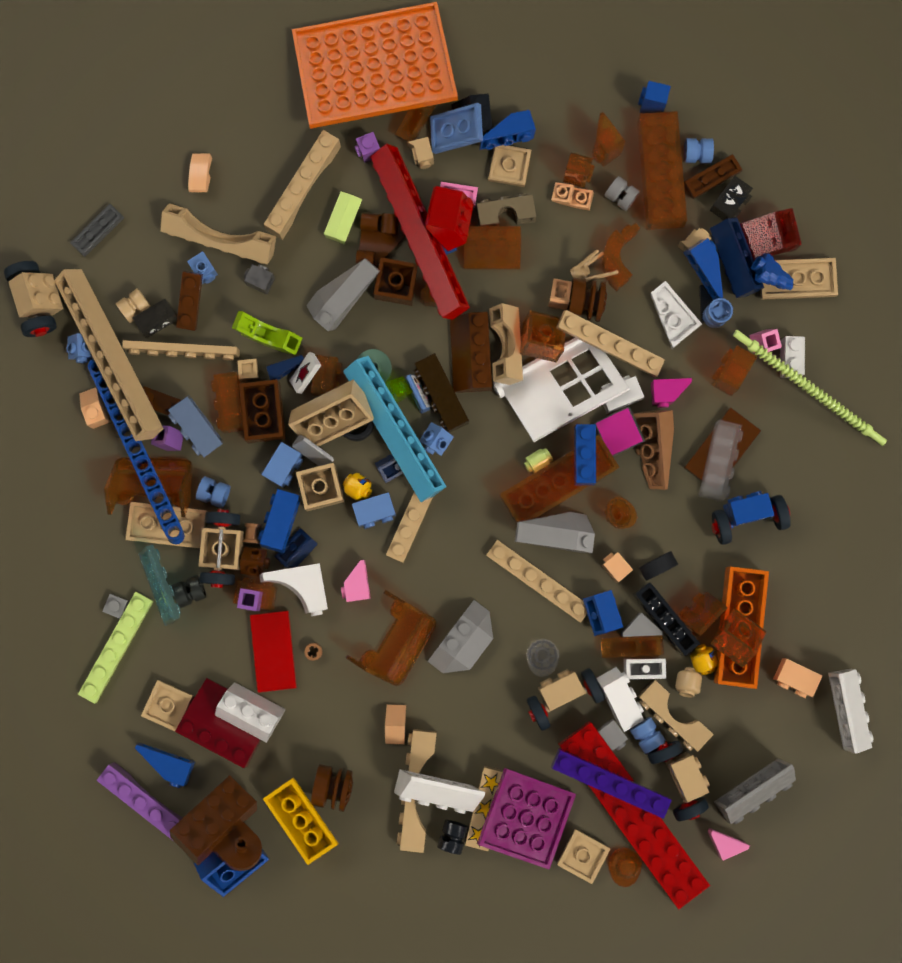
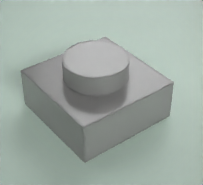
[102,594,129,619]

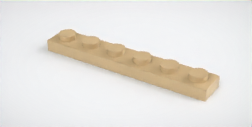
[556,310,665,377]
[122,340,240,360]
[486,540,587,623]

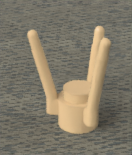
[570,249,619,282]

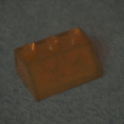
[464,226,521,269]

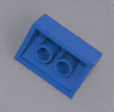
[194,849,269,897]

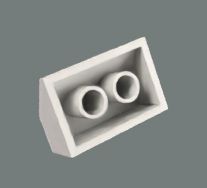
[215,682,286,743]

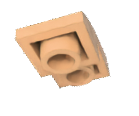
[188,153,212,192]
[551,182,594,211]

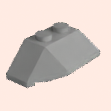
[427,600,493,673]

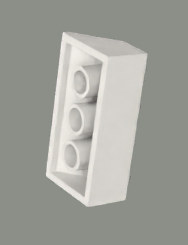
[828,669,873,754]
[394,769,485,814]

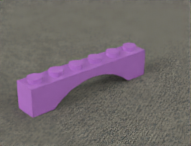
[96,762,183,840]

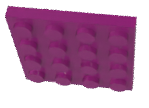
[477,768,576,870]

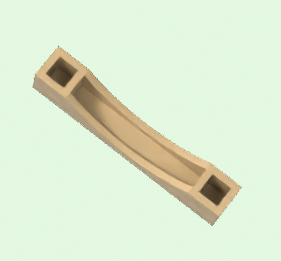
[264,130,341,240]
[160,203,276,264]
[397,729,437,853]

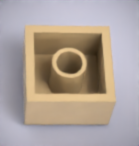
[296,463,344,511]

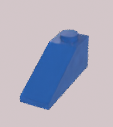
[683,238,723,300]
[135,743,195,788]

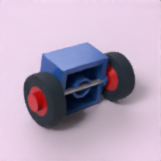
[712,491,791,545]

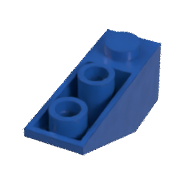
[479,110,536,150]

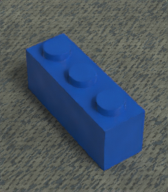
[574,424,596,485]
[258,489,301,553]

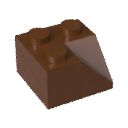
[374,257,418,306]

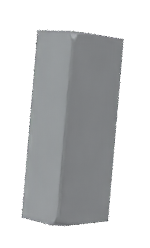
[292,435,334,466]

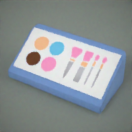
[405,375,432,414]

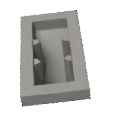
[621,613,662,637]

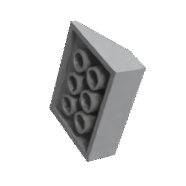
[714,758,796,824]

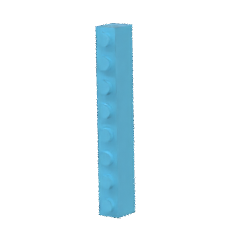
[343,356,447,502]

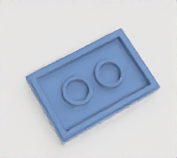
[430,103,483,154]

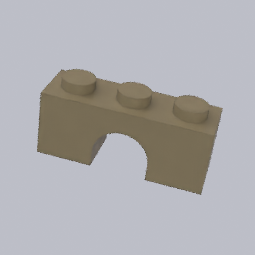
[477,193,536,231]

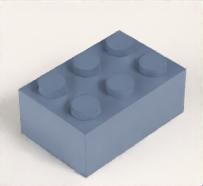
[168,395,223,457]

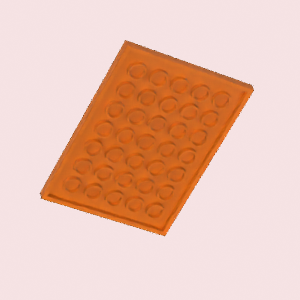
[292,2,458,129]

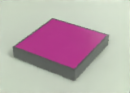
[595,406,645,457]

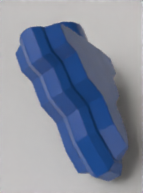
[751,253,794,290]

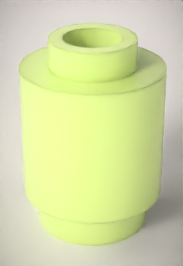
[524,448,553,474]

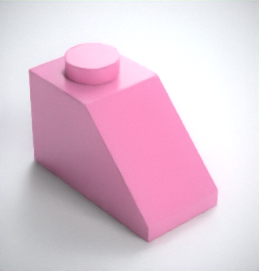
[341,560,371,602]

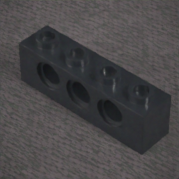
[633,582,700,656]

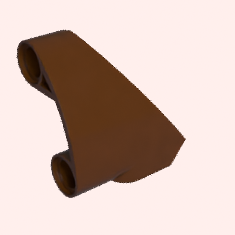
[356,213,406,267]

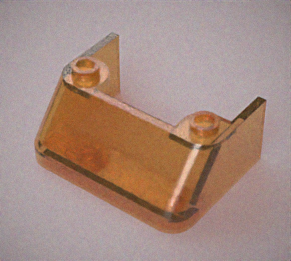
[104,457,192,517]
[346,590,436,686]

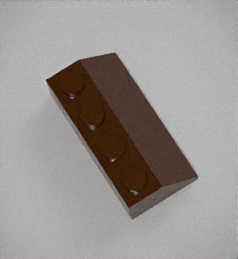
[450,312,492,393]

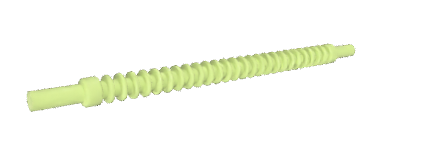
[733,330,887,446]

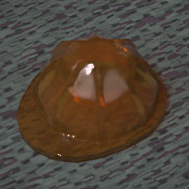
[604,497,637,529]
[608,848,642,887]

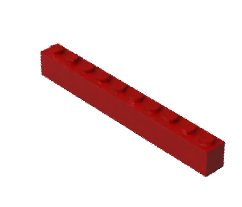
[370,144,470,320]

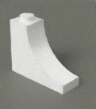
[259,563,328,616]

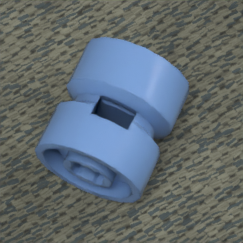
[684,138,714,163]
[703,298,733,328]
[196,476,231,508]
[630,717,666,754]

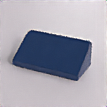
[375,454,403,483]
[275,528,317,569]

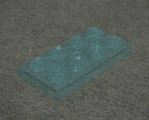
[139,544,181,626]

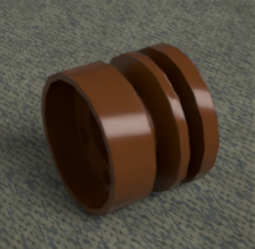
[568,278,607,322]
[311,764,353,812]

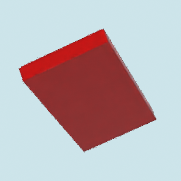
[250,611,297,693]

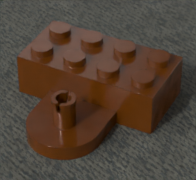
[170,775,262,871]

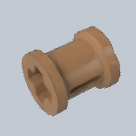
[243,523,261,544]

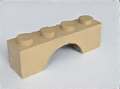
[489,303,523,385]
[637,679,714,752]

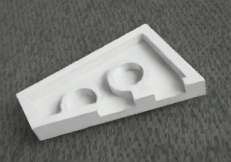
[650,281,702,349]

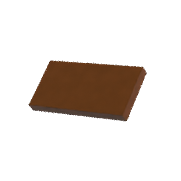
[684,408,761,491]

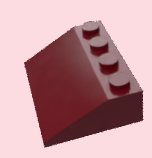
[175,678,261,768]

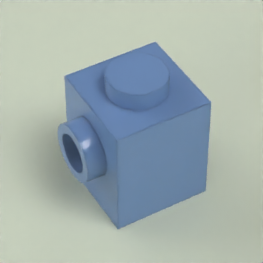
[187,251,218,284]

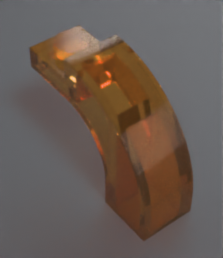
[602,222,640,292]

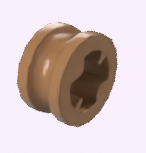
[304,643,323,661]

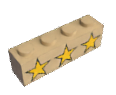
[465,766,503,851]

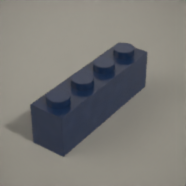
[710,218,764,298]

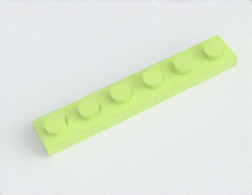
[78,592,154,704]

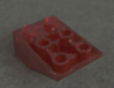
[740,208,802,260]

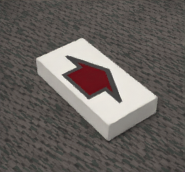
[289,352,321,394]

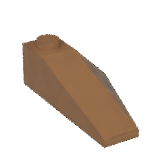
[633,410,674,490]

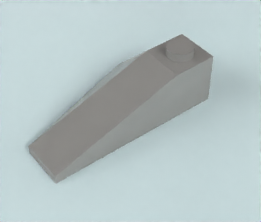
[515,512,595,553]

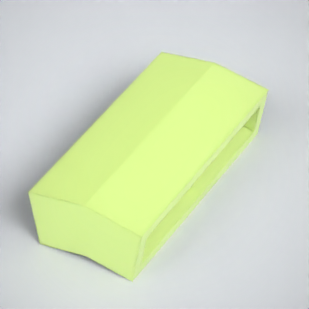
[324,191,362,244]

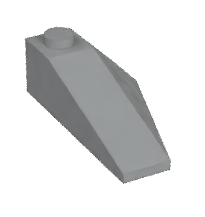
[306,259,380,331]

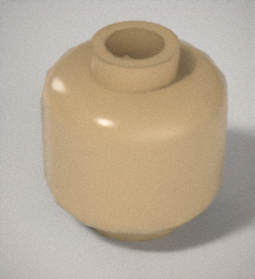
[675,667,702,698]

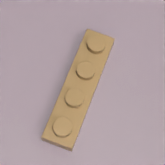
[386,492,433,563]

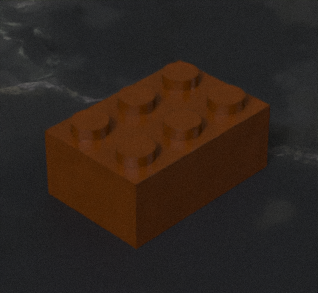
[239,379,286,444]

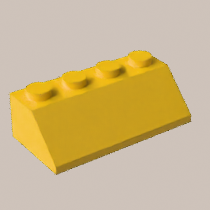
[263,777,339,865]

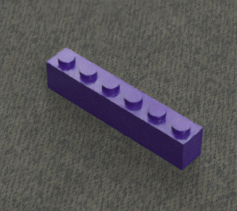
[551,748,672,819]

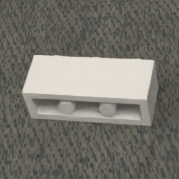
[596,667,644,732]

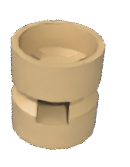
[116,288,152,323]

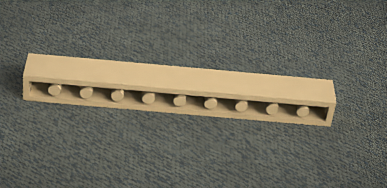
[54,269,164,441]

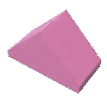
[708,828,750,861]

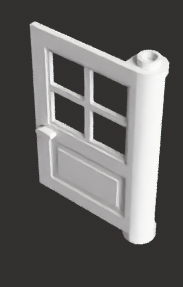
[492,338,630,442]

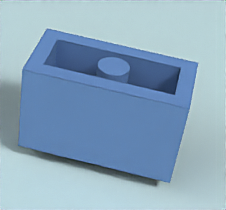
[261,442,303,488]
[352,492,396,529]

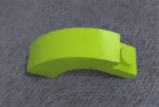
[232,311,303,355]

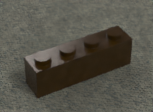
[413,353,469,433]

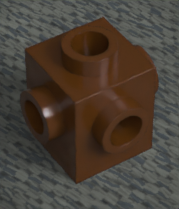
[240,547,270,576]

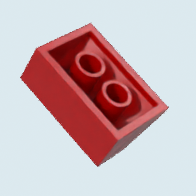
[425,186,474,251]

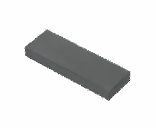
[70,204,124,257]

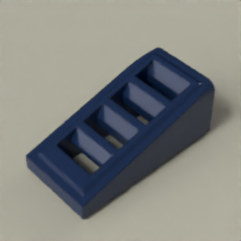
[266,355,304,380]

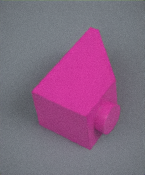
[651,378,692,408]

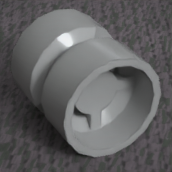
[604,176,640,212]

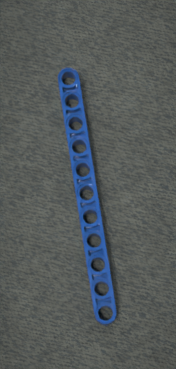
[88,359,185,545]

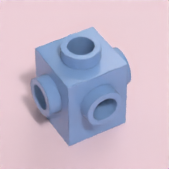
[66,333,93,363]
[419,422,454,456]

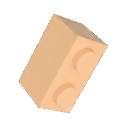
[773,658,822,699]

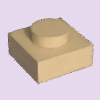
[237,359,259,380]

